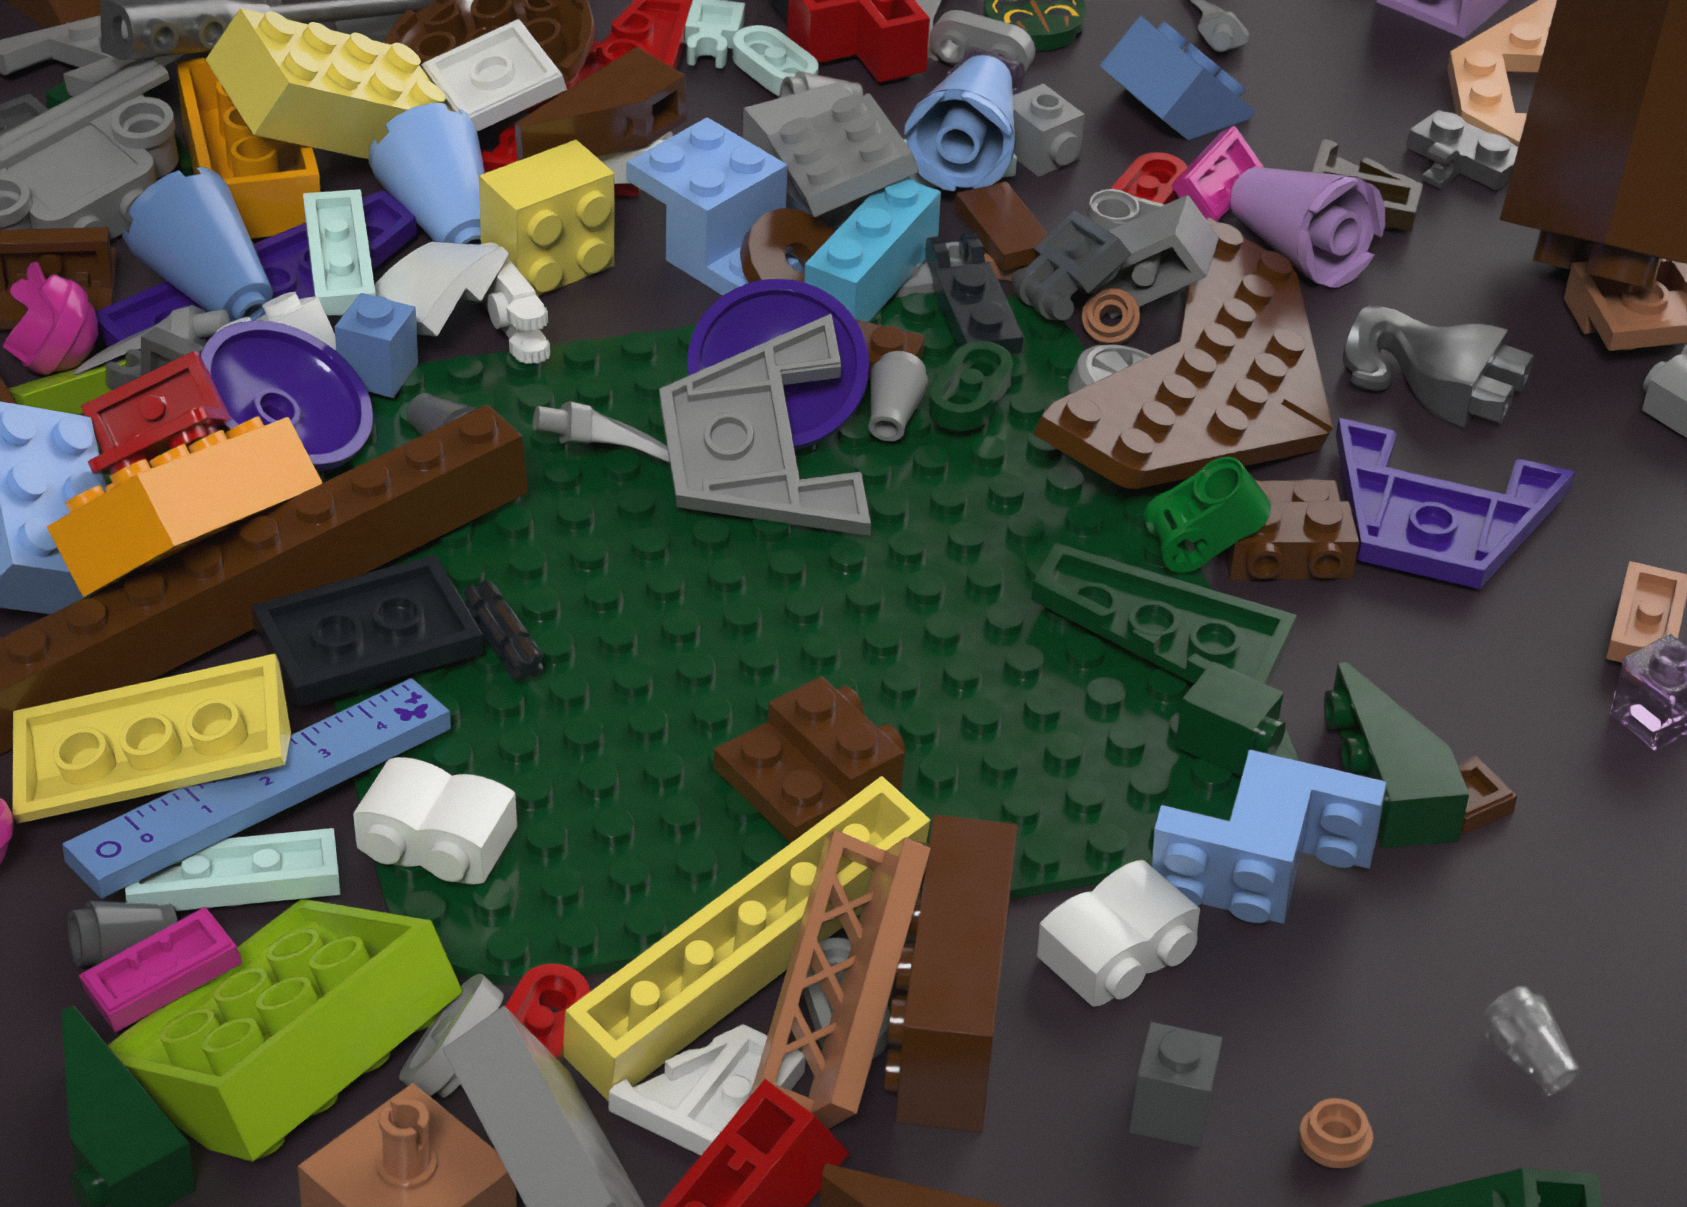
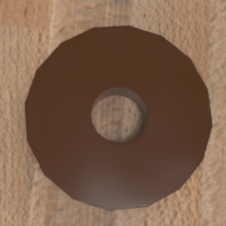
[740,208,835,283]

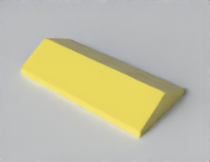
[13,654,291,824]

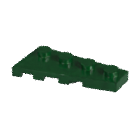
[1031,543,1297,686]

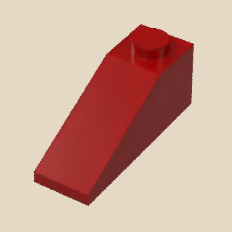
[659,1079,849,1207]

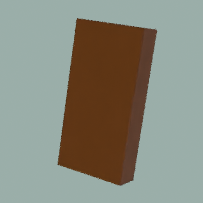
[955,181,1048,271]

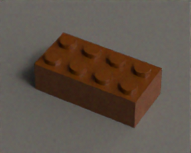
[884,814,1018,1133]

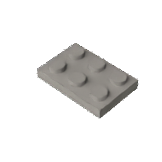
[768,93,919,217]

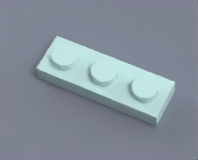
[303,189,375,316]
[125,828,340,911]

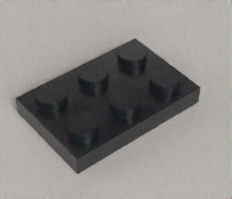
[251,554,484,707]

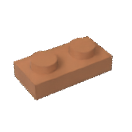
[1606,561,1687,674]

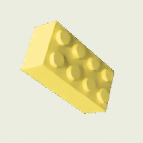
[206,8,451,159]

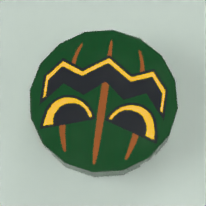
[983,0,1087,51]

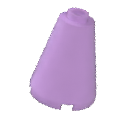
[1230,167,1385,287]

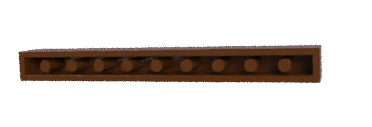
[0,404,528,755]

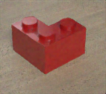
[787,0,930,82]

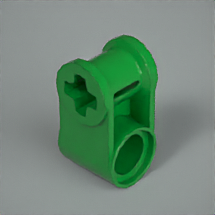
[1143,457,1272,573]

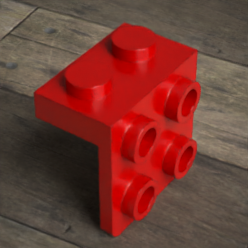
[80,351,231,474]

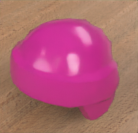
[2,262,98,376]

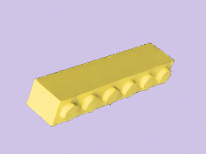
[563,776,931,1102]

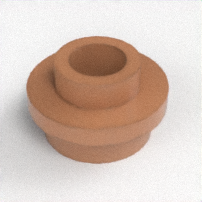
[1082,288,1140,345]
[1299,1098,1373,1168]

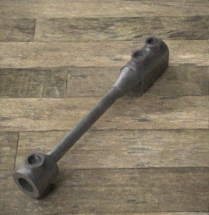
[100,0,435,61]

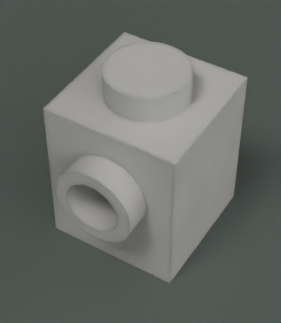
[1013,83,1085,177]

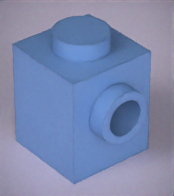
[335,293,418,398]

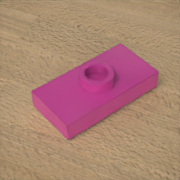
[1171,125,1264,222]
[79,907,242,1033]

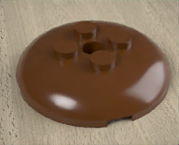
[385,0,595,119]

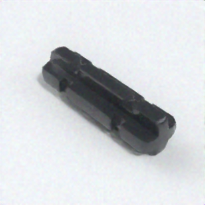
[464,580,543,682]

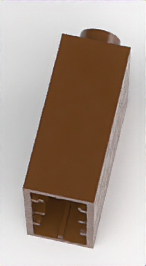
[1499,0,1687,289]

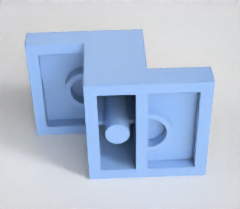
[626,117,805,296]
[1152,750,1386,924]

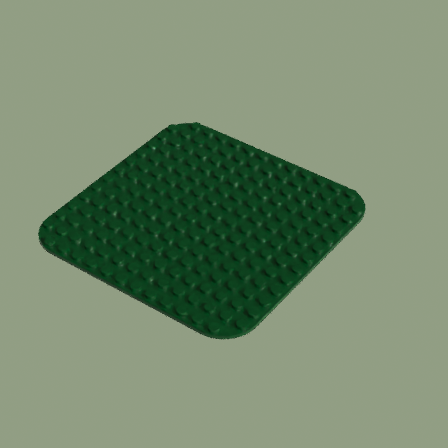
[317,292,1299,985]

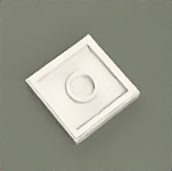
[421,19,567,132]

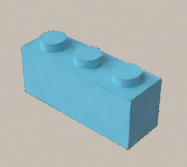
[804,178,941,322]

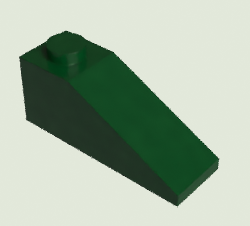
[61,1005,195,1207]

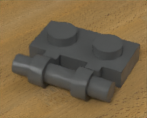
[1011,210,1131,320]

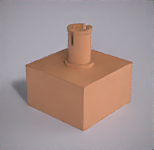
[298,1083,517,1207]

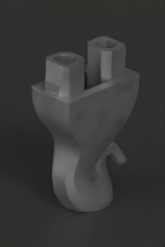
[1343,306,1534,428]

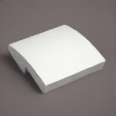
[374,242,509,336]

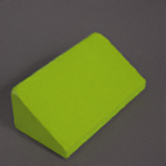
[8,356,126,415]

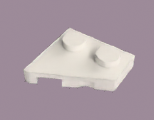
[609,1024,805,1155]

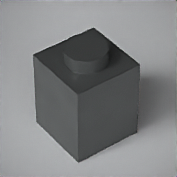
[1129,1022,1222,1148]

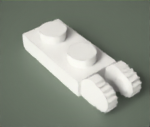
[474,242,550,364]

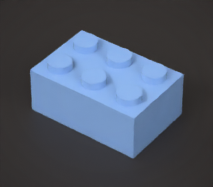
[0,401,107,614]

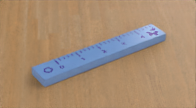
[62,678,451,899]

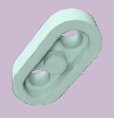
[733,25,818,97]

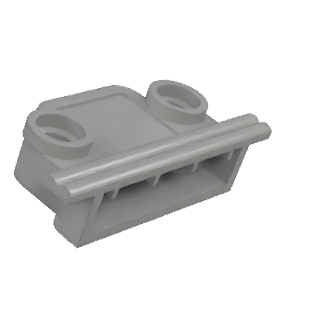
[0,57,179,240]

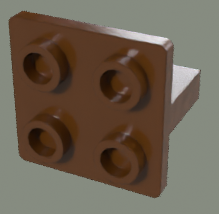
[0,227,116,329]

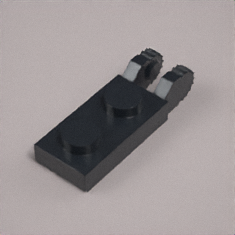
[925,232,1024,354]

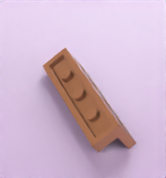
[750,829,931,1129]

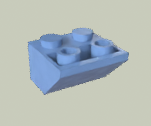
[1099,15,1256,140]

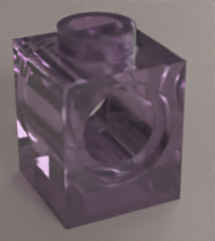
[1610,633,1687,751]

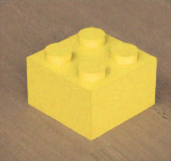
[479,140,614,296]

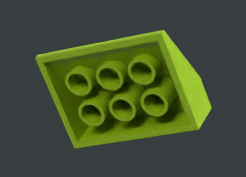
[108,899,463,1162]

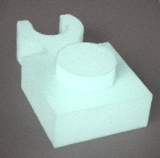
[685,0,745,69]

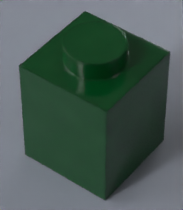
[1175,662,1286,777]

